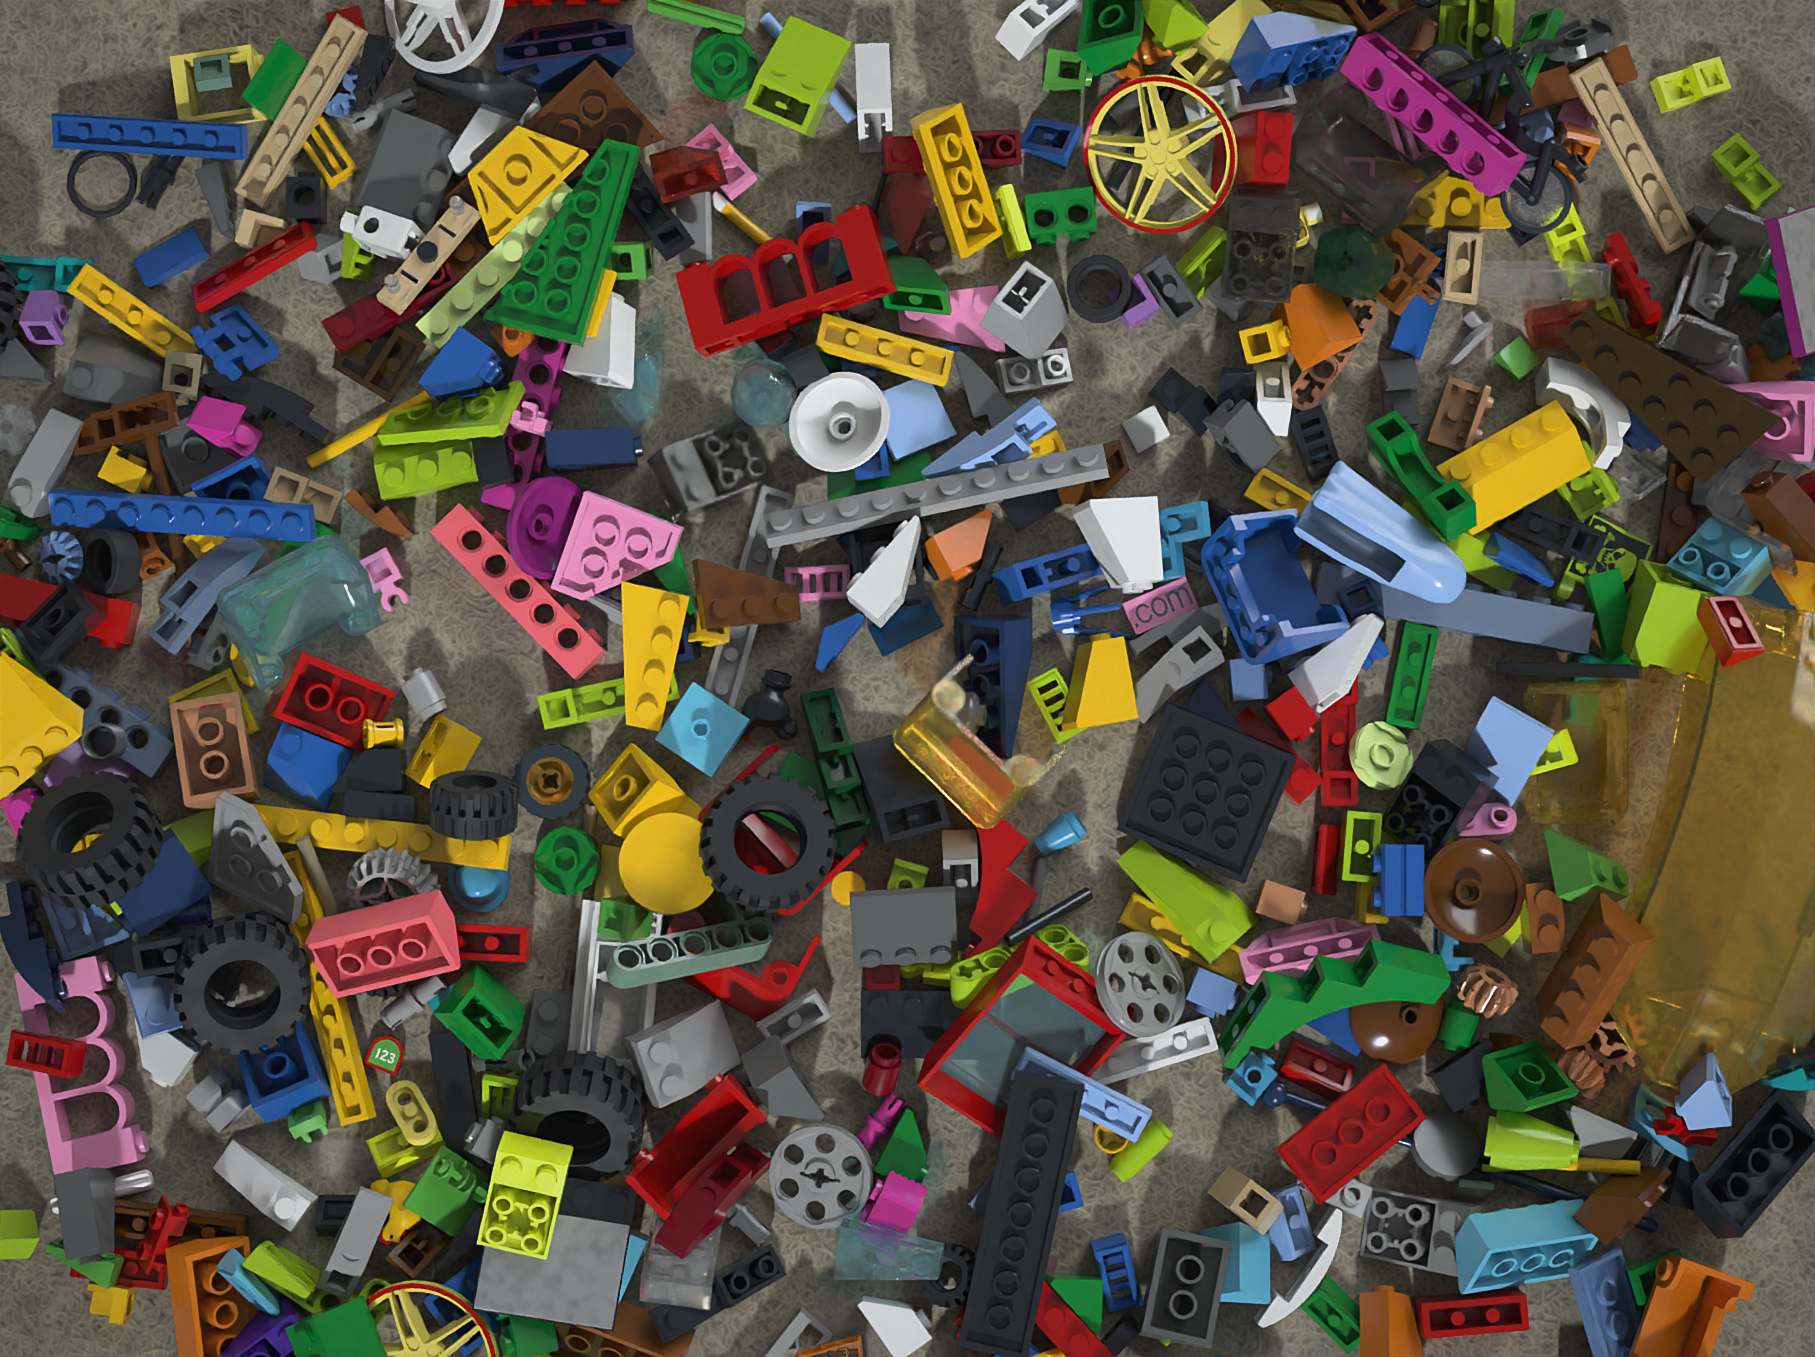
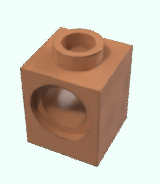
[1252,879,1308,926]

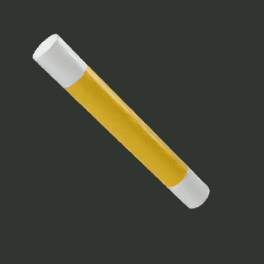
[711,191,794,267]

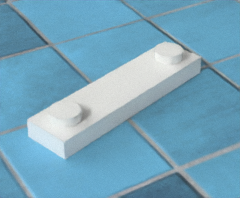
[1075,1016,1219,1085]

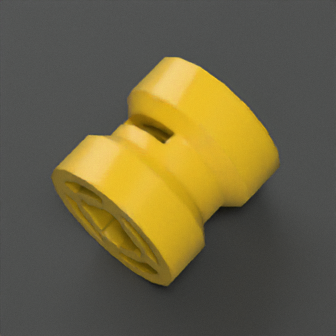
[1093,1123,1129,1153]

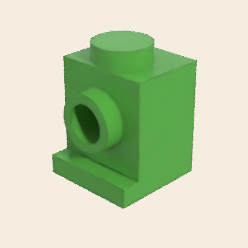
[1042,48,1093,95]
[606,240,654,280]

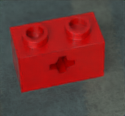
[1261,686,1319,742]

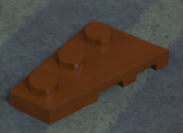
[692,558,802,629]

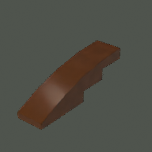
[73,391,180,457]

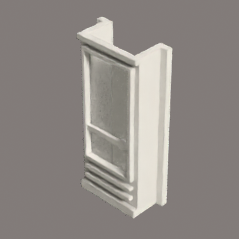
[567,899,664,1074]

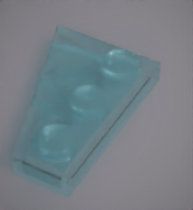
[834,1218,945,1280]

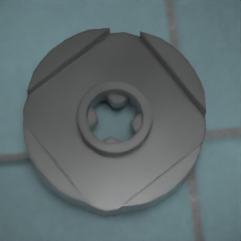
[1546,18,1615,67]

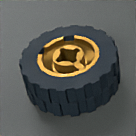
[512,743,591,819]

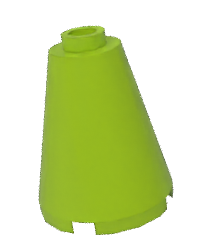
[1481,1107,1580,1172]

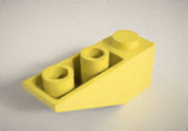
[1170,0,1274,88]

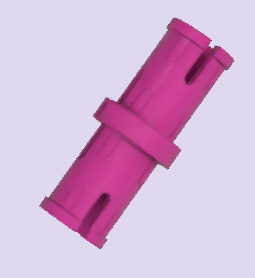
[856,1092,908,1153]

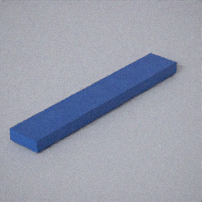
[51,112,248,160]

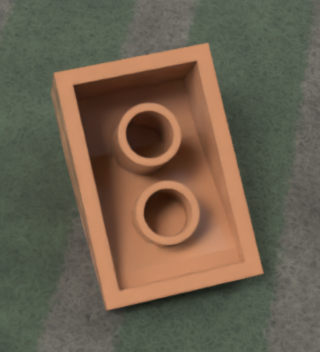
[169,691,261,812]

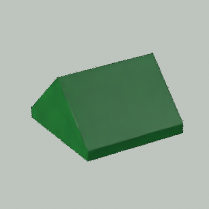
[1482,1040,1579,1112]

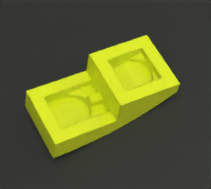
[1650,56,1731,114]

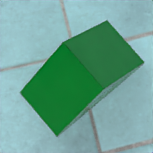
[1044,1273,1103,1335]

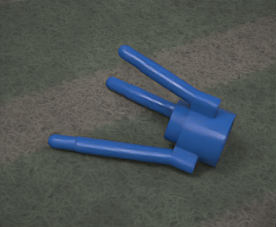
[1050,584,1132,640]

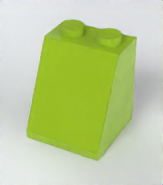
[1621,559,1719,675]

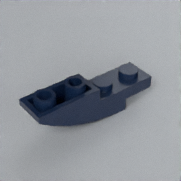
[0,879,69,1013]

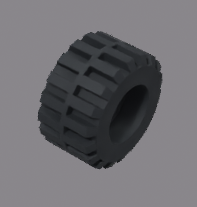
[429,770,519,841]

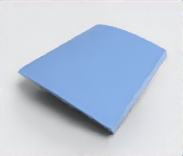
[1465,696,1555,808]

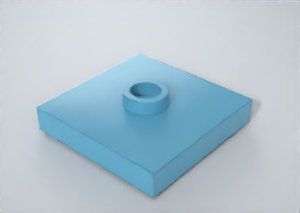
[655,682,752,778]

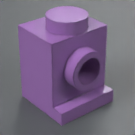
[19,290,69,345]

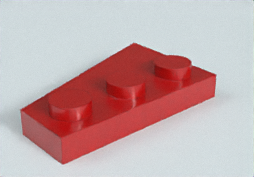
[1601,231,1663,338]

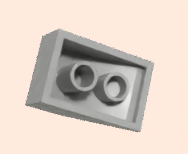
[623,998,741,1108]

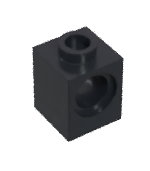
[286,172,327,225]

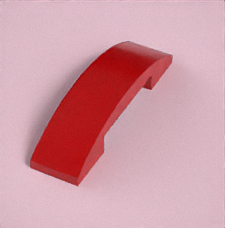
[1319,675,1358,806]

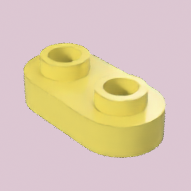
[386,1080,438,1145]

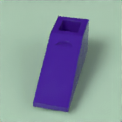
[219,1294,307,1357]

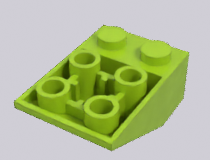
[743,15,853,138]

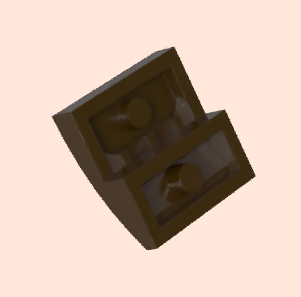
[332,326,427,403]

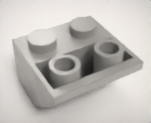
[979,260,1070,364]

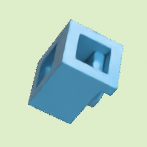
[1222,1050,1278,1106]

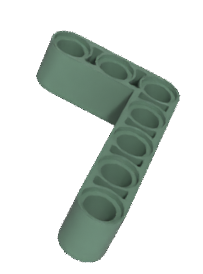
[606,889,775,989]

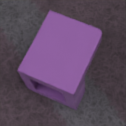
[1108,273,1160,330]

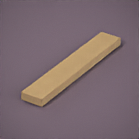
[234,13,368,210]
[1568,57,1696,255]

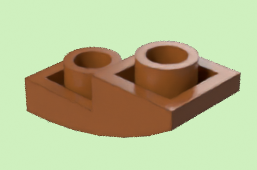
[344,488,414,539]

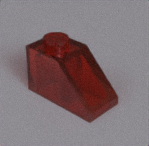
[649,145,729,204]
[879,175,934,257]

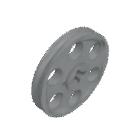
[1095,932,1186,1038]
[769,1123,874,1229]

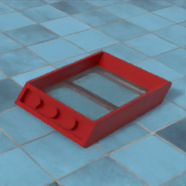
[916,935,1134,1139]

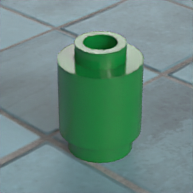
[1437,999,1480,1053]

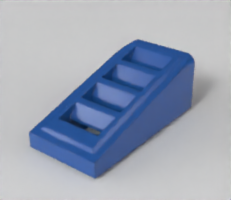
[1090,1233,1142,1314]

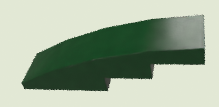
[800,687,870,832]

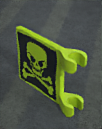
[1552,514,1654,602]

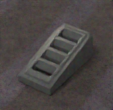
[195,161,235,239]

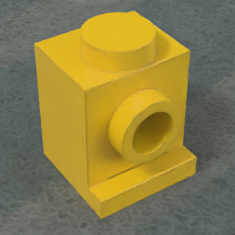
[98,446,155,494]

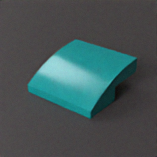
[1749,1065,1815,1091]

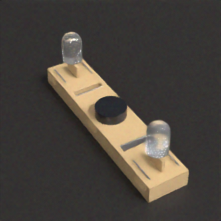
[376,196,481,315]

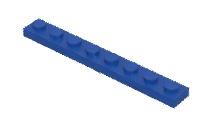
[48,489,317,542]

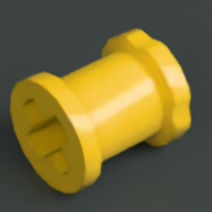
[363,718,403,750]

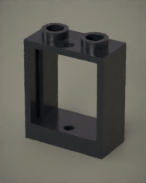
[849,519,929,614]

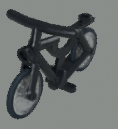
[1415,35,1589,234]

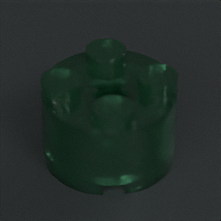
[1313,226,1395,301]

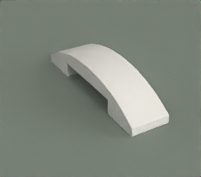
[1253,1205,1342,1328]

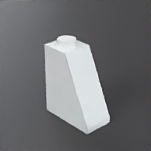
[855,43,893,153]
[563,292,636,389]

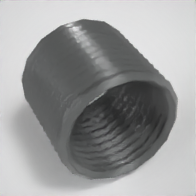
[80,722,128,761]

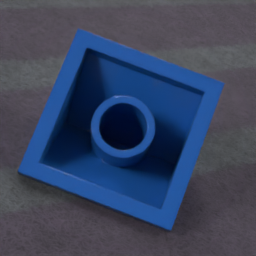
[191,453,272,502]

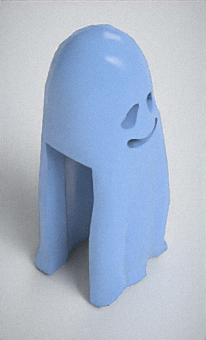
[1293,460,1467,603]

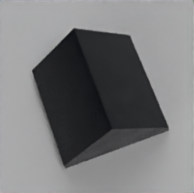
[19,578,107,665]

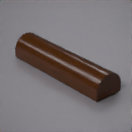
[114,1198,250,1244]

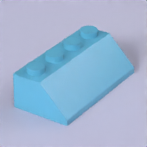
[1455,1199,1598,1294]

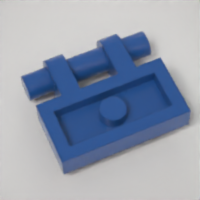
[189,303,279,381]

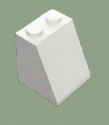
[1072,496,1164,594]

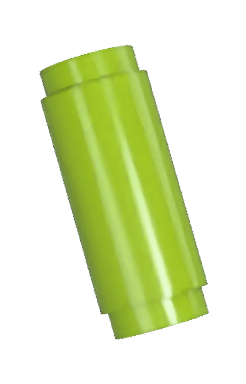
[1108,1117,1174,1183]

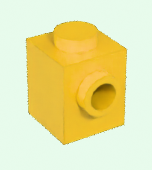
[1239,319,1292,365]

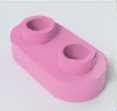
[1455,803,1517,841]

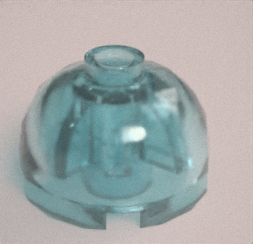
[731,358,799,428]

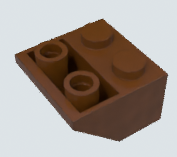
[1329,0,1418,38]
[1573,1166,1672,1245]

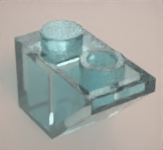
[606,351,665,431]

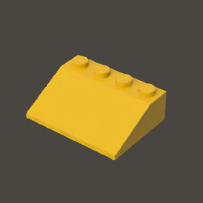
[0,651,84,801]

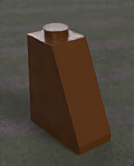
[1740,471,1815,563]

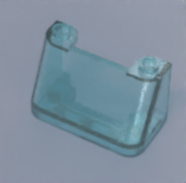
[216,535,382,692]

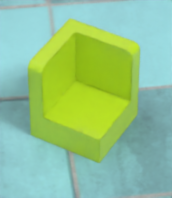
[0,1210,40,1260]

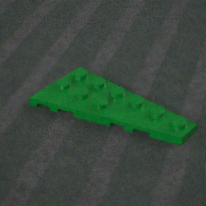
[482,139,641,347]

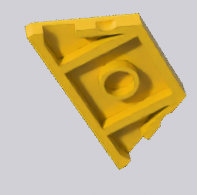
[467,125,589,247]

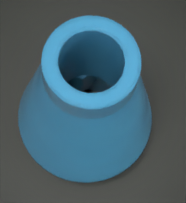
[1034,810,1087,856]

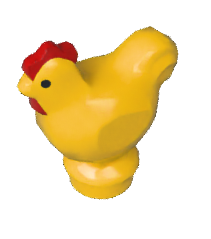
[370,1173,423,1246]

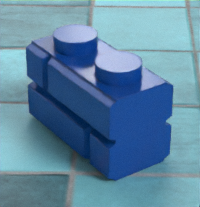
[1371,844,1424,916]

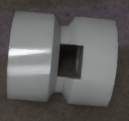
[186,1067,252,1134]

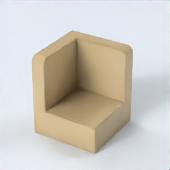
[235,209,291,251]

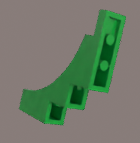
[1216,939,1452,1069]

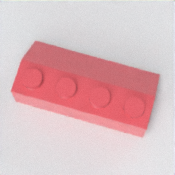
[304,889,461,998]

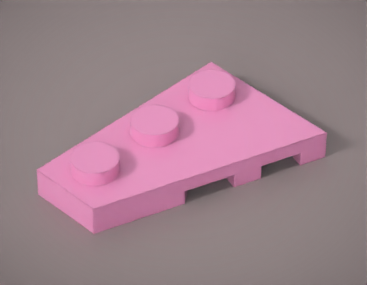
[897,285,1006,354]

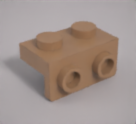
[1425,376,1494,454]

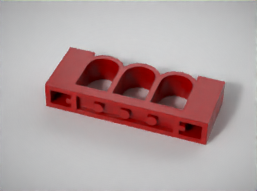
[675,205,897,357]

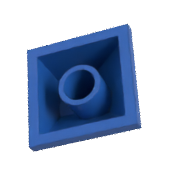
[262,722,354,813]

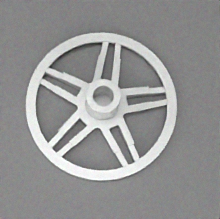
[384,0,505,74]

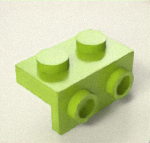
[1557,440,1620,522]

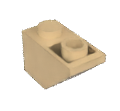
[1207,1165,1284,1236]

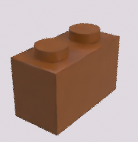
[1520,880,1567,954]

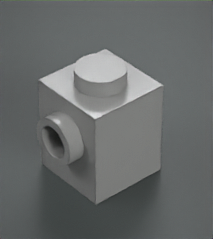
[463,1116,508,1166]

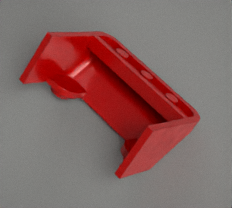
[698,743,870,916]
[658,910,822,1022]
[625,1073,769,1221]

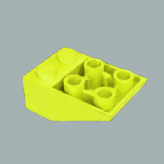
[477,1131,574,1260]

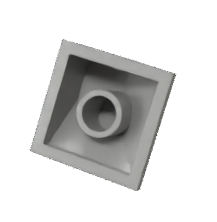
[1555,1100,1638,1160]

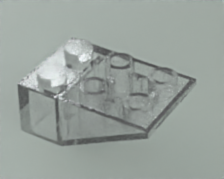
[639,1210,723,1310]

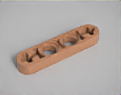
[1291,297,1379,412]

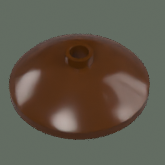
[1424,838,1524,943]
[1348,994,1445,1064]

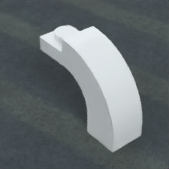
[1535,357,1631,469]

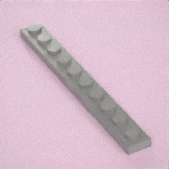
[764,443,1109,548]

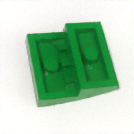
[241,39,308,124]

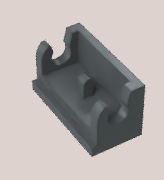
[1203,398,1280,475]

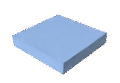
[882,379,957,462]

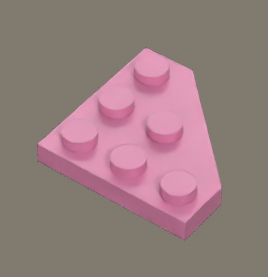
[551,490,684,601]

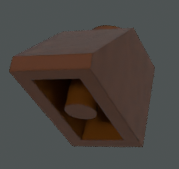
[1056,440,1130,504]

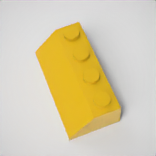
[910,103,1003,259]
[1436,399,1591,537]

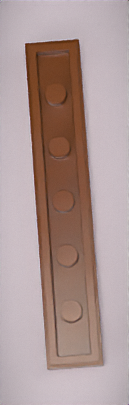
[1429,44,1638,140]

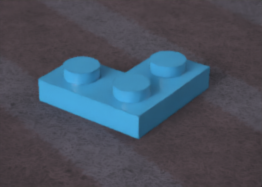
[1156,501,1211,583]

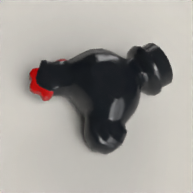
[738,668,798,742]

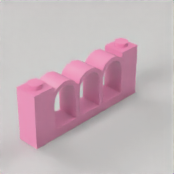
[14,954,149,1175]

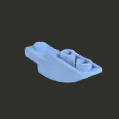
[921,397,1057,480]

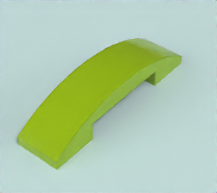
[537,670,680,730]

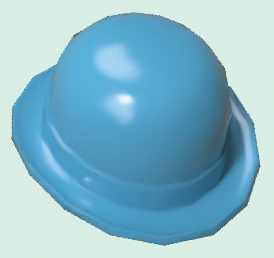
[448,864,510,913]

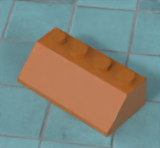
[165,1236,258,1357]

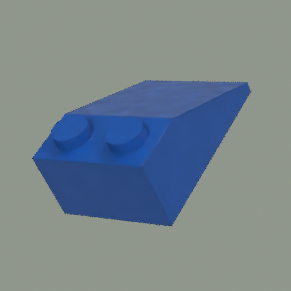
[237,1021,332,1123]

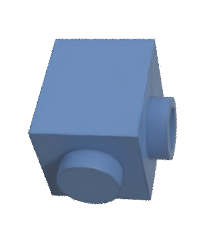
[1226,652,1272,703]
[1185,966,1240,1018]

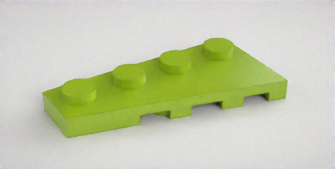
[377,380,526,446]

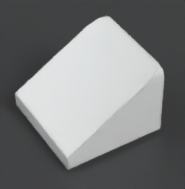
[1122,405,1170,453]

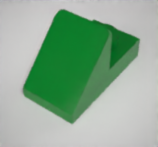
[1626,1248,1682,1305]

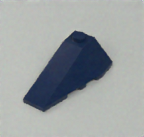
[954,614,1033,759]

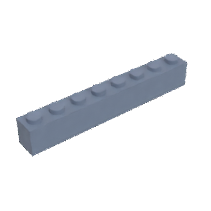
[1313,557,1595,655]

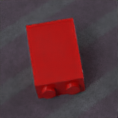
[1210,111,1293,199]

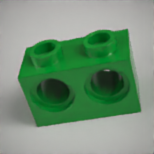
[1023,186,1098,246]

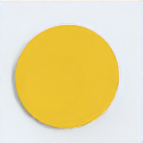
[619,813,714,916]

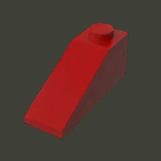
[1234,707,1324,805]

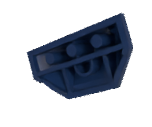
[496,19,635,94]

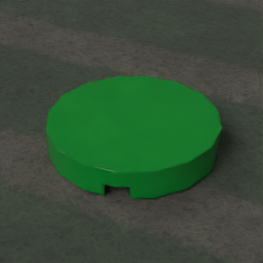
[691,33,758,102]
[534,827,602,895]

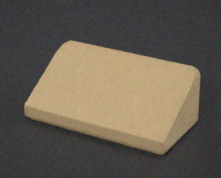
[1442,230,1484,305]

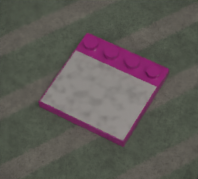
[1765,204,1815,358]

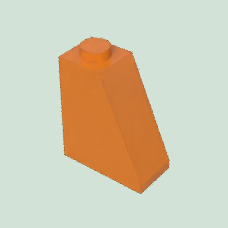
[1359,1285,1425,1357]

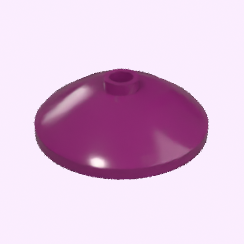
[507,476,583,580]

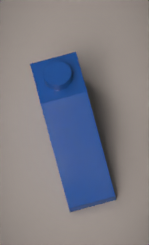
[992,543,1104,607]

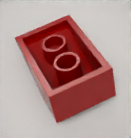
[265,646,396,752]

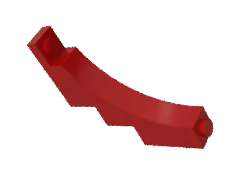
[934,735,1040,960]

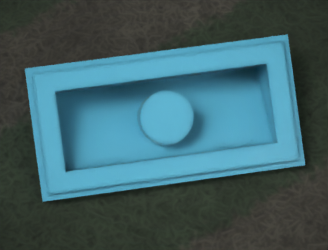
[216,1248,280,1316]

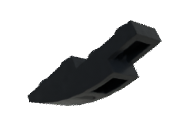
[200,374,336,447]
[647,1244,786,1343]

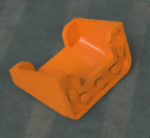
[1628,1254,1756,1357]

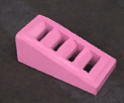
[784,564,854,602]

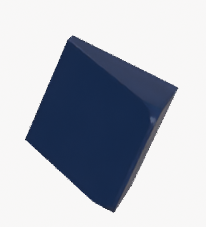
[1336,579,1384,624]

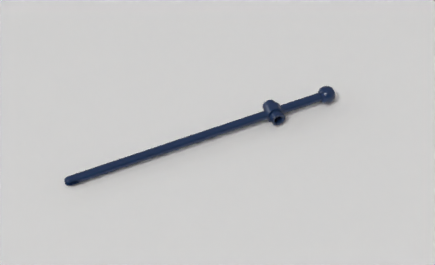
[1262,1080,1658,1233]

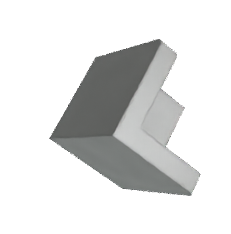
[296,233,343,284]

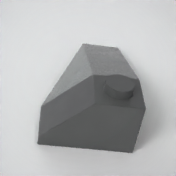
[62,331,214,419]

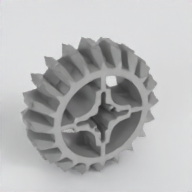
[346,846,441,909]

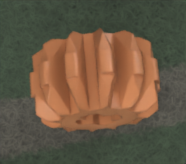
[1456,962,1519,1019]
[1551,1047,1606,1106]

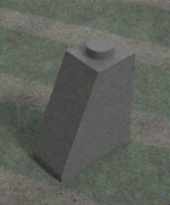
[53,1167,115,1266]

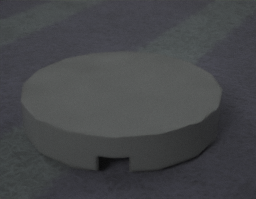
[1410,1112,1480,1181]

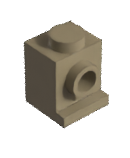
[161,350,202,405]

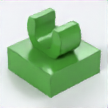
[288,1100,328,1143]

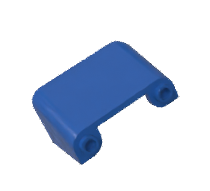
[1201,508,1351,665]

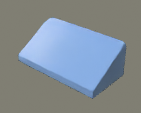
[1267,1183,1317,1261]

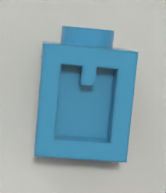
[1433,923,1473,971]

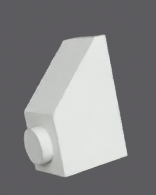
[1253,361,1292,436]
[135,1019,203,1087]
[857,1296,934,1357]

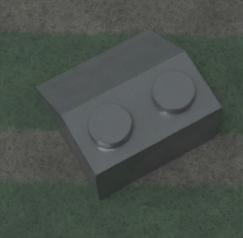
[740,1034,825,1120]

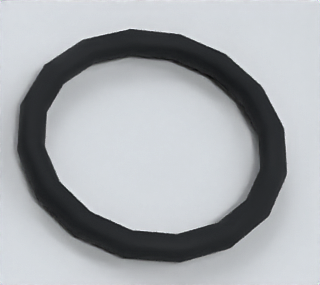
[67,150,137,218]

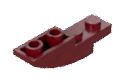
[880,130,1022,176]
[321,261,459,354]
[655,1142,771,1260]

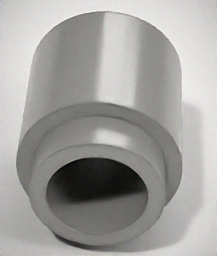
[400,668,448,721]

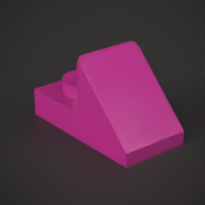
[185,396,263,460]

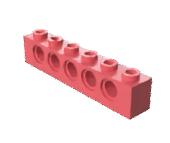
[430,503,607,681]

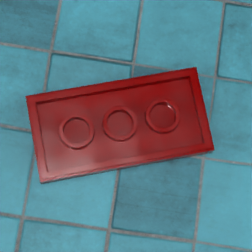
[1275,1062,1428,1205]

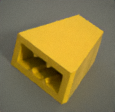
[1061,632,1139,732]

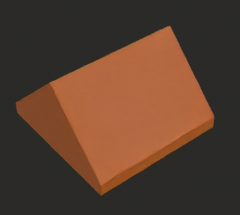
[1270,281,1363,372]

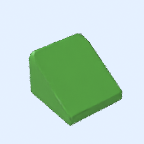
[1493,336,1541,383]

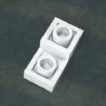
[994,348,1073,395]

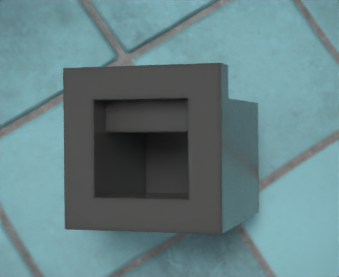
[1204,265,1260,323]

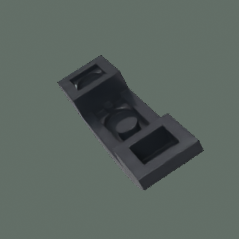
[625,161,695,262]
[1493,504,1608,566]

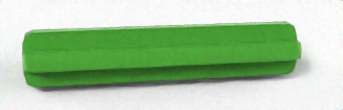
[646,0,746,37]

